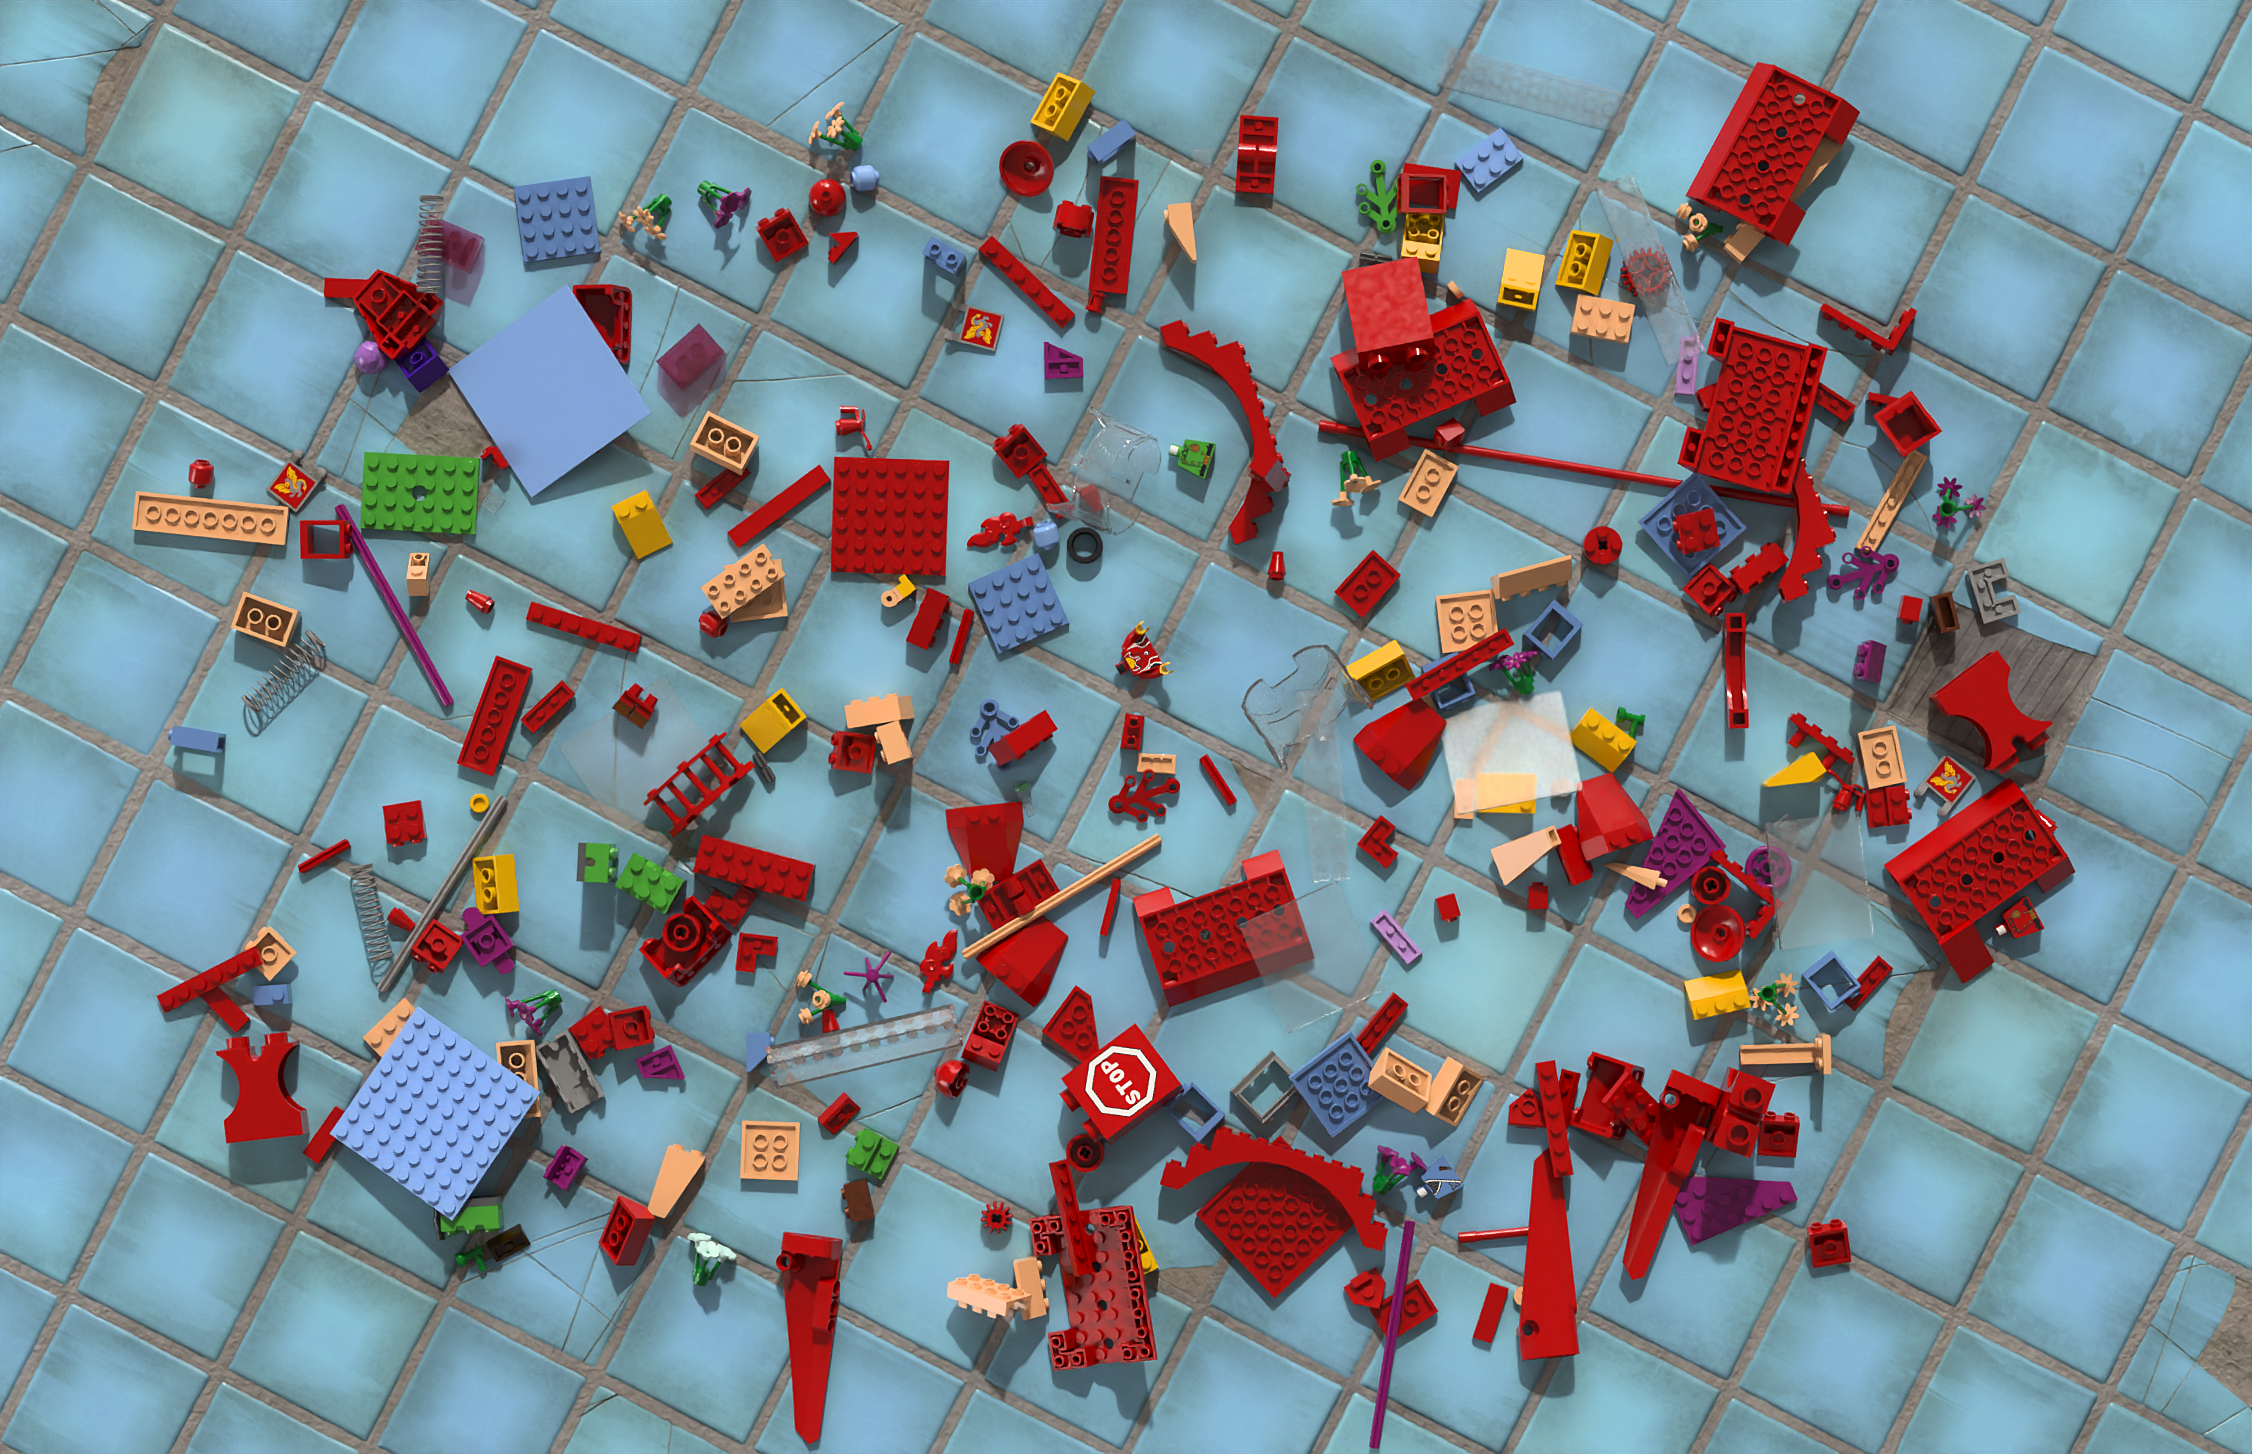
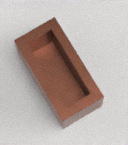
[1929,592,1960,634]
[841,1178,875,1222]

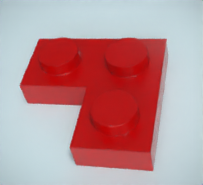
[1356,815,1398,869]
[704,885,758,927]
[735,932,778,973]

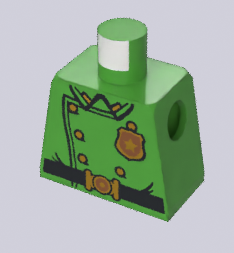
[1168,439,1216,480]

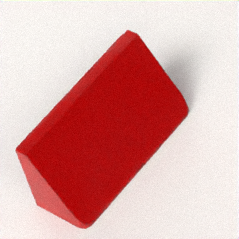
[818,1092,861,1135]

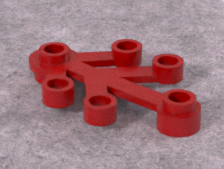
[1108,769,1180,823]

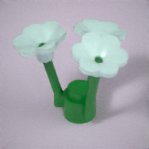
[687,1233,737,1286]

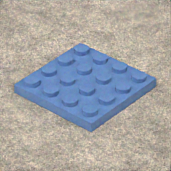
[514,176,601,263]
[1637,473,1746,579]
[968,553,1069,654]
[1288,1031,1386,1138]

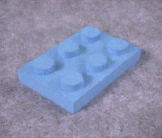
[1455,127,1524,193]

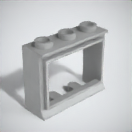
[1230,1050,1299,1123]

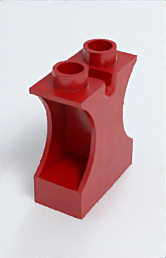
[1929,650,2053,774]
[216,1032,309,1143]
[1703,1067,1776,1158]

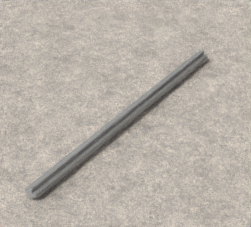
[377,795,507,993]

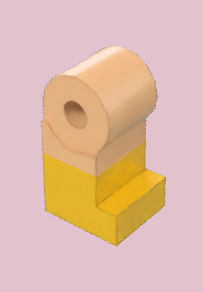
[881,574,917,607]

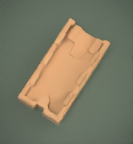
[700,543,787,620]
[947,1274,1032,1319]

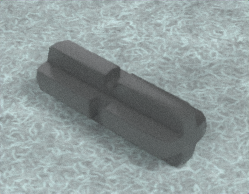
[1359,251,1392,264]
[752,752,776,783]

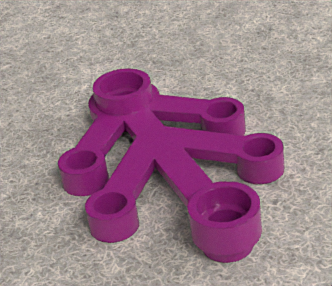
[1827,546,1899,600]

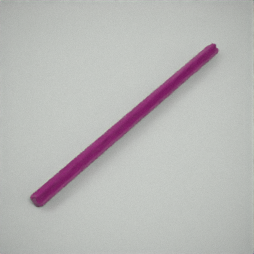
[335,504,454,707]
[1369,1220,1415,1449]

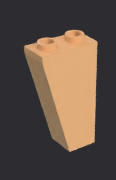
[1490,825,1561,885]
[648,1143,706,1218]

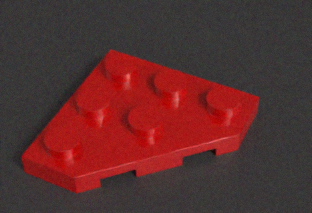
[1042,985,1099,1062]

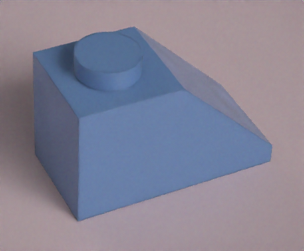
[252,984,292,1005]
[746,1032,775,1072]

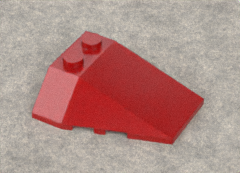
[352,269,445,361]
[1353,698,1447,791]
[1576,772,1654,862]
[945,801,1024,881]
[975,915,1068,1007]

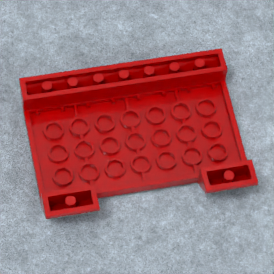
[1677,317,1828,495]

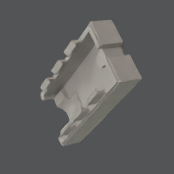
[535,1029,606,1115]

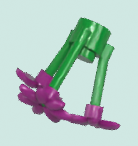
[1932,477,1986,529]
[1488,650,1538,695]

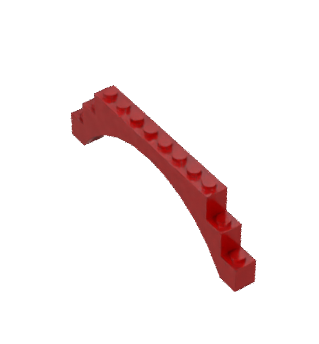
[1160,319,1290,545]
[1695,382,1836,604]
[1160,1126,1388,1251]

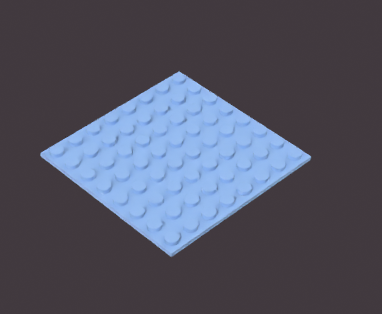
[448,284,652,498]
[330,1006,541,1221]

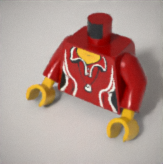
[1115,621,1173,679]

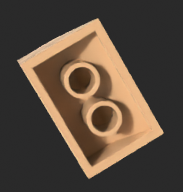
[1368,1047,1432,1114]
[1422,1057,1485,1127]
[1013,1256,1050,1321]

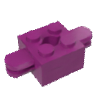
[460,907,516,974]

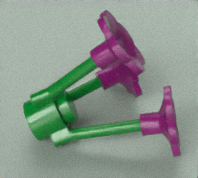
[697,180,752,229]
[505,989,562,1037]
[1372,1145,1427,1195]

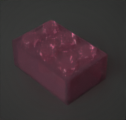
[414,214,485,274]
[656,323,726,392]

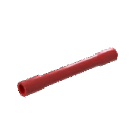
[1458,1226,1528,1244]

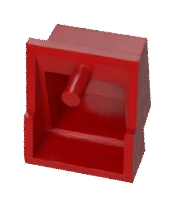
[1873,391,1942,458]

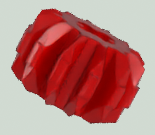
[980,1201,1013,1234]

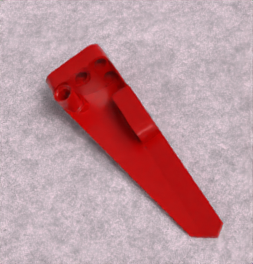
[1622,1069,1723,1280]
[1516,1147,1580,1361]
[776,1232,843,1445]

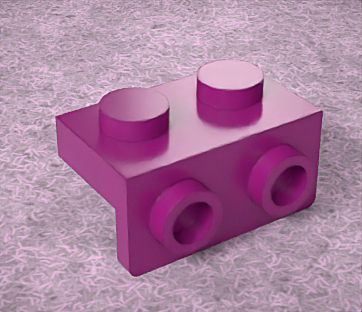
[543,1144,588,1191]

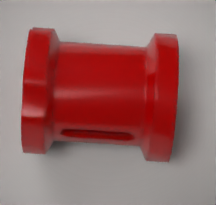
[1085,291,1107,314]

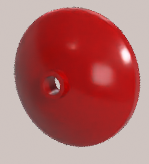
[999,140,1054,197]
[1691,904,1746,962]

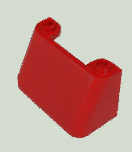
[572,284,632,364]
[638,895,732,988]
[1569,1051,1645,1141]

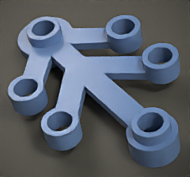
[970,699,1019,772]

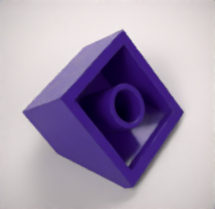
[395,337,450,393]

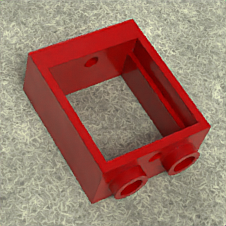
[1397,173,1449,215]
[300,520,353,559]

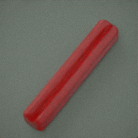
[949,609,974,665]
[1199,754,1237,806]
[298,839,351,874]

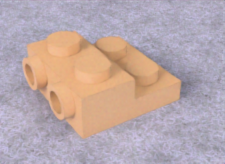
[243,926,297,981]

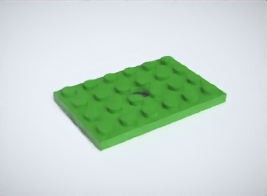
[360,452,480,535]

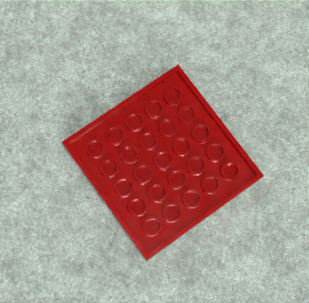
[831,457,950,576]
[1196,1135,1354,1299]

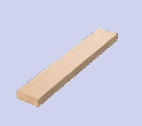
[1854,450,1928,555]

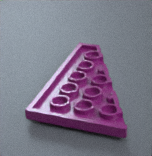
[1625,789,1727,919]
[1674,1176,1798,1246]

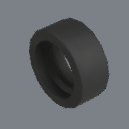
[1067,527,1103,564]

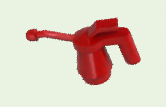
[835,406,872,451]
[1827,769,1865,813]

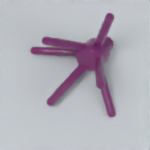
[844,951,894,1003]

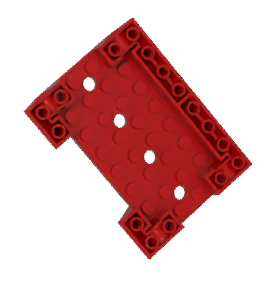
[1685,62,1860,247]
[1330,298,1517,463]
[1883,777,2075,943]
[1132,849,1314,1007]
[1029,1205,1158,1371]

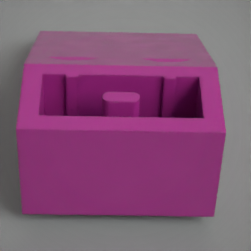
[1853,640,1887,684]

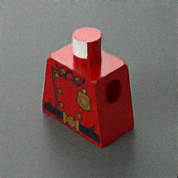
[1994,896,2045,939]

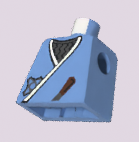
[1416,1154,1464,1199]

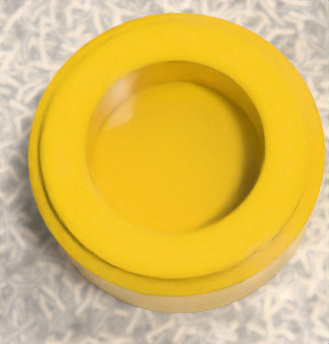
[470,794,490,813]

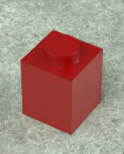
[1433,417,1465,451]
[1897,595,1923,625]
[1527,882,1548,909]
[1435,893,1461,923]

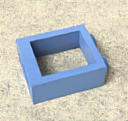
[1087,118,1136,166]
[922,236,967,277]
[1523,599,1583,660]
[1421,652,1476,711]
[168,726,226,753]
[1802,950,1861,1011]
[1165,1082,1225,1142]

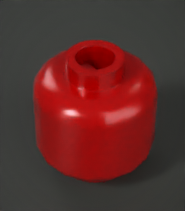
[188,459,214,489]
[699,610,728,638]

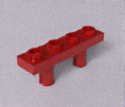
[1787,712,1855,771]

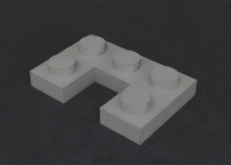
[1966,558,2021,624]

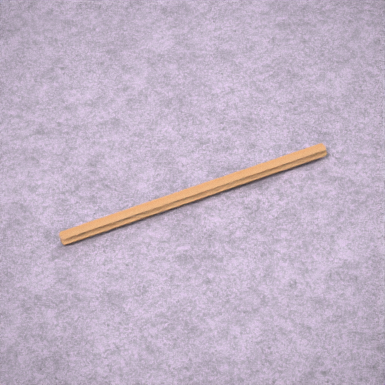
[962,834,1162,960]

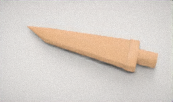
[1603,862,1668,890]

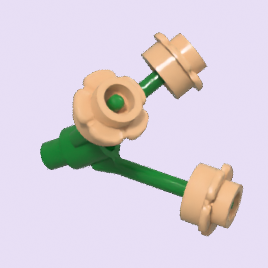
[1676,202,1723,252]
[796,970,846,1026]

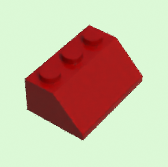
[1555,824,1594,886]
[599,1196,655,1266]

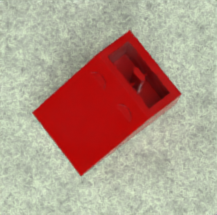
[961,1000,1019,1072]

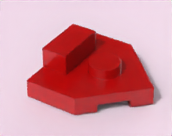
[1508,1088,1546,1129]
[1343,1267,1386,1310]

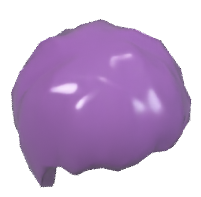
[354,341,390,375]

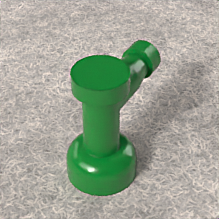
[1616,707,1645,738]
[454,1244,487,1272]

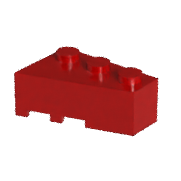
[1247,448,1291,493]
[1727,542,1789,596]
[906,587,952,650]
[987,710,1058,766]

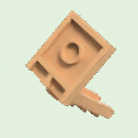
[1740,1033,1832,1074]

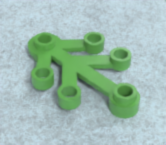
[1356,160,1399,234]

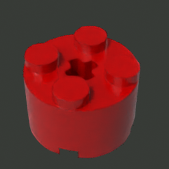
[1052,200,1095,238]
[1582,526,1623,566]
[1690,866,1731,905]
[662,913,704,952]
[1066,1132,1105,1173]

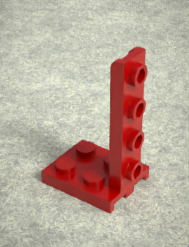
[1819,304,1917,356]
[1709,849,1783,939]

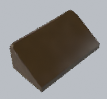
[486,1224,531,1262]

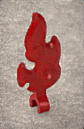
[967,512,1034,548]
[919,929,958,994]

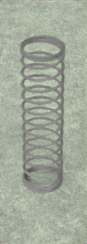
[416,195,444,293]
[241,630,326,714]
[349,863,394,962]

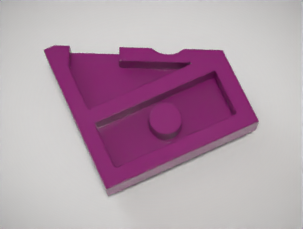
[1044,342,1084,379]
[635,1045,686,1080]

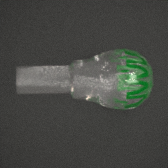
[1014,780,1036,817]

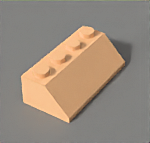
[1490,555,1572,602]
[496,1040,541,1118]

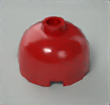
[808,179,847,218]
[934,1060,970,1099]

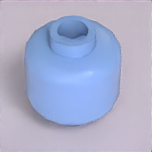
[850,165,879,191]
[1033,520,1060,550]

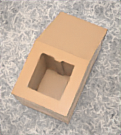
[406,553,430,596]

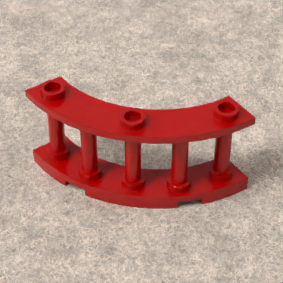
[643,732,755,838]

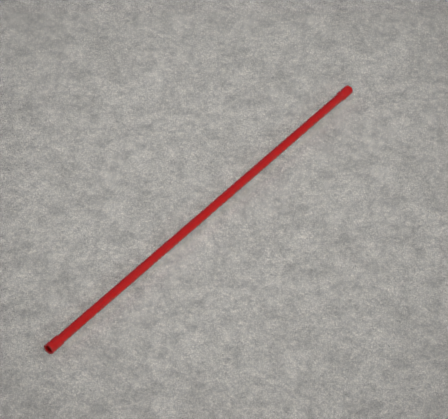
[1318,420,1850,518]

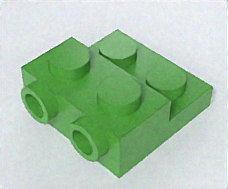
[845,1128,899,1180]

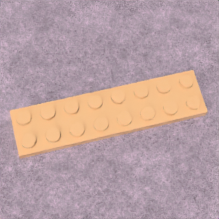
[132,491,290,546]

